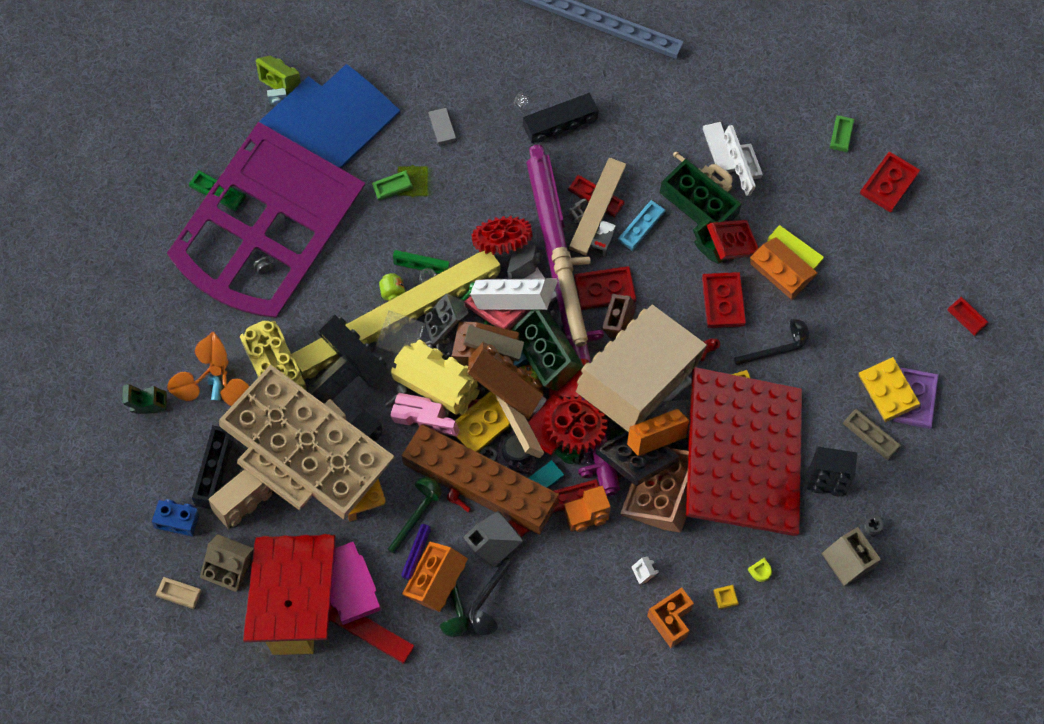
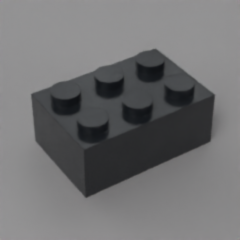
[807,447,857,496]

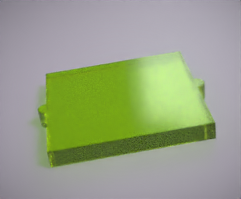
[397,165,428,198]

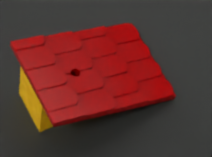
[243,534,336,655]

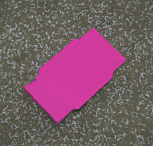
[330,542,381,625]

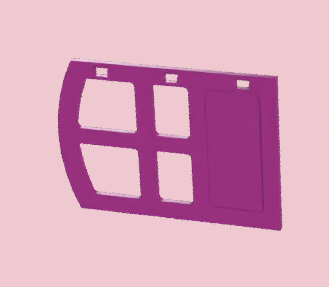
[167,122,365,318]

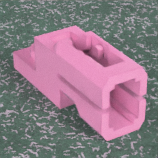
[391,393,460,437]

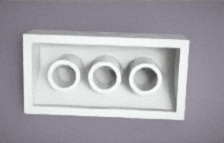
[470,278,558,310]

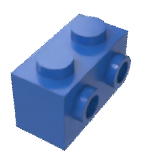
[152,499,199,537]

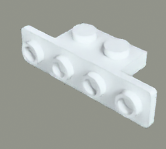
[723,125,763,196]

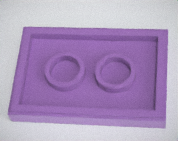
[893,367,939,429]

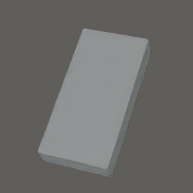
[429,108,456,145]

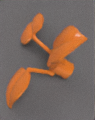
[167,332,250,406]

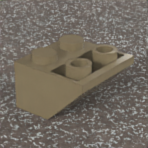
[822,527,881,586]
[200,534,254,592]

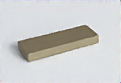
[463,325,524,362]
[843,409,901,460]

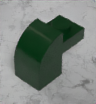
[693,219,724,264]
[122,384,167,414]

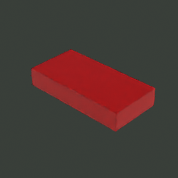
[947,297,989,336]

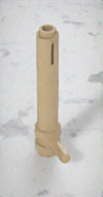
[552,247,590,347]

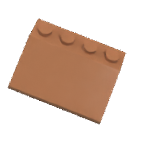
[620,448,689,533]

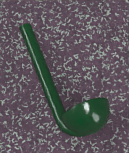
[388,477,441,554]
[439,584,468,638]

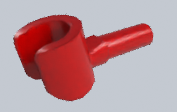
[447,488,471,512]

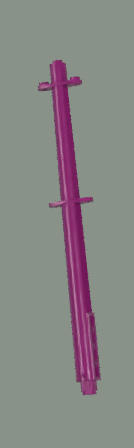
[526,145,620,496]

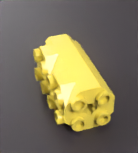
[240,321,307,390]
[391,340,479,415]

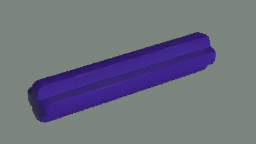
[401,524,431,580]

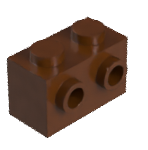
[602,294,637,339]

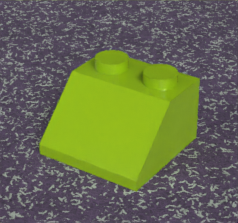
[256,55,301,96]

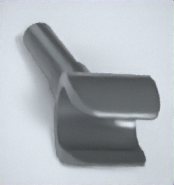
[385,384,410,407]

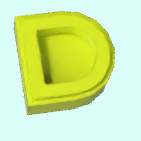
[748,558,772,582]

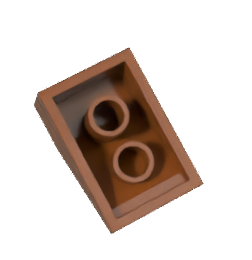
[452,322,520,366]

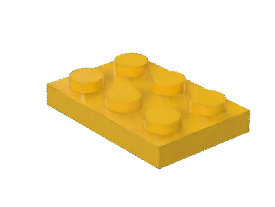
[859,357,920,422]
[455,391,511,453]

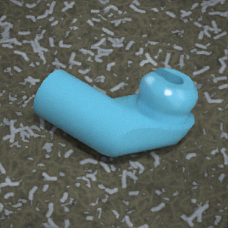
[207,375,223,401]

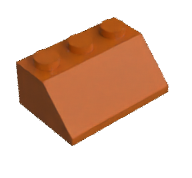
[750,237,818,300]
[402,542,468,612]

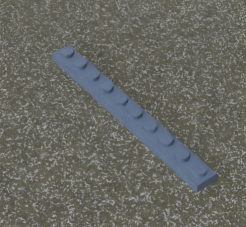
[520,0,684,59]

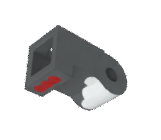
[590,220,617,258]

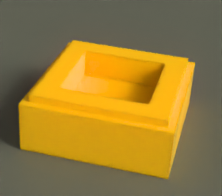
[713,585,739,610]

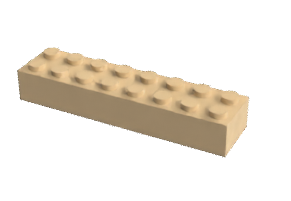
[208,399,347,529]

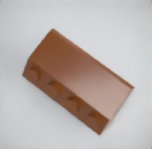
[467,341,543,419]

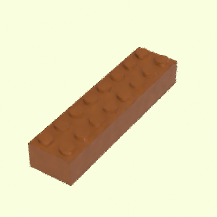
[401,424,559,535]

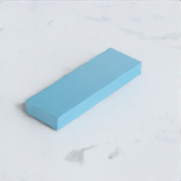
[618,200,666,251]

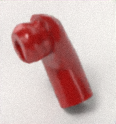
[700,338,720,361]

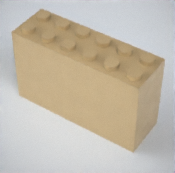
[576,305,707,432]

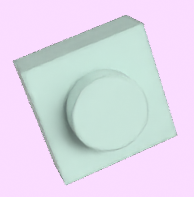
[267,88,286,106]

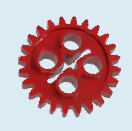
[471,216,533,255]
[543,394,607,454]

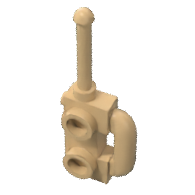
[673,152,733,192]

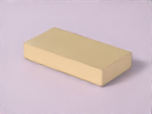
[156,577,202,609]

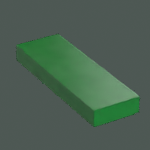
[189,170,246,211]
[393,250,450,274]

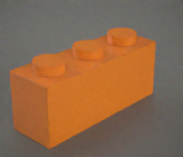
[627,409,689,456]

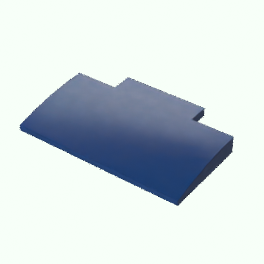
[259,64,400,169]

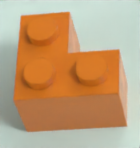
[563,486,611,532]
[647,588,694,648]

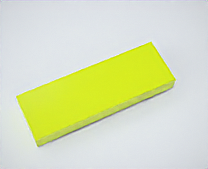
[767,225,824,270]

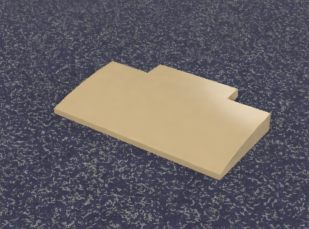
[219,364,394,519]

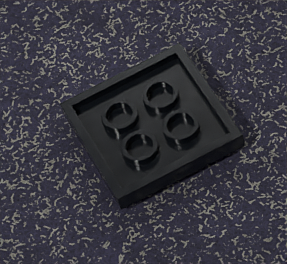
[596,431,680,486]

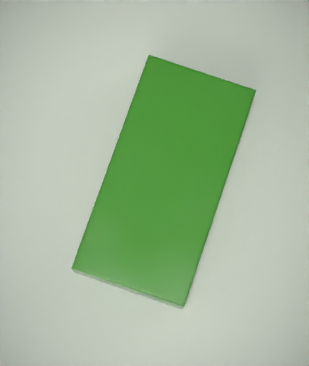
[830,115,855,152]
[372,170,413,201]

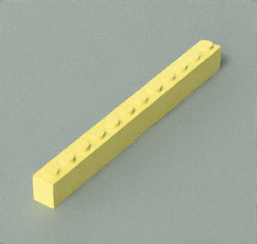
[291,251,500,379]

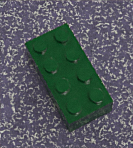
[659,159,742,225]
[511,309,584,391]

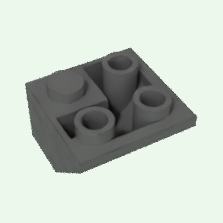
[423,293,468,346]
[463,511,524,567]

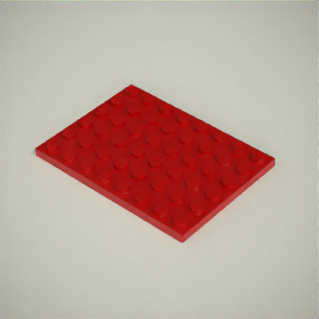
[686,367,802,536]

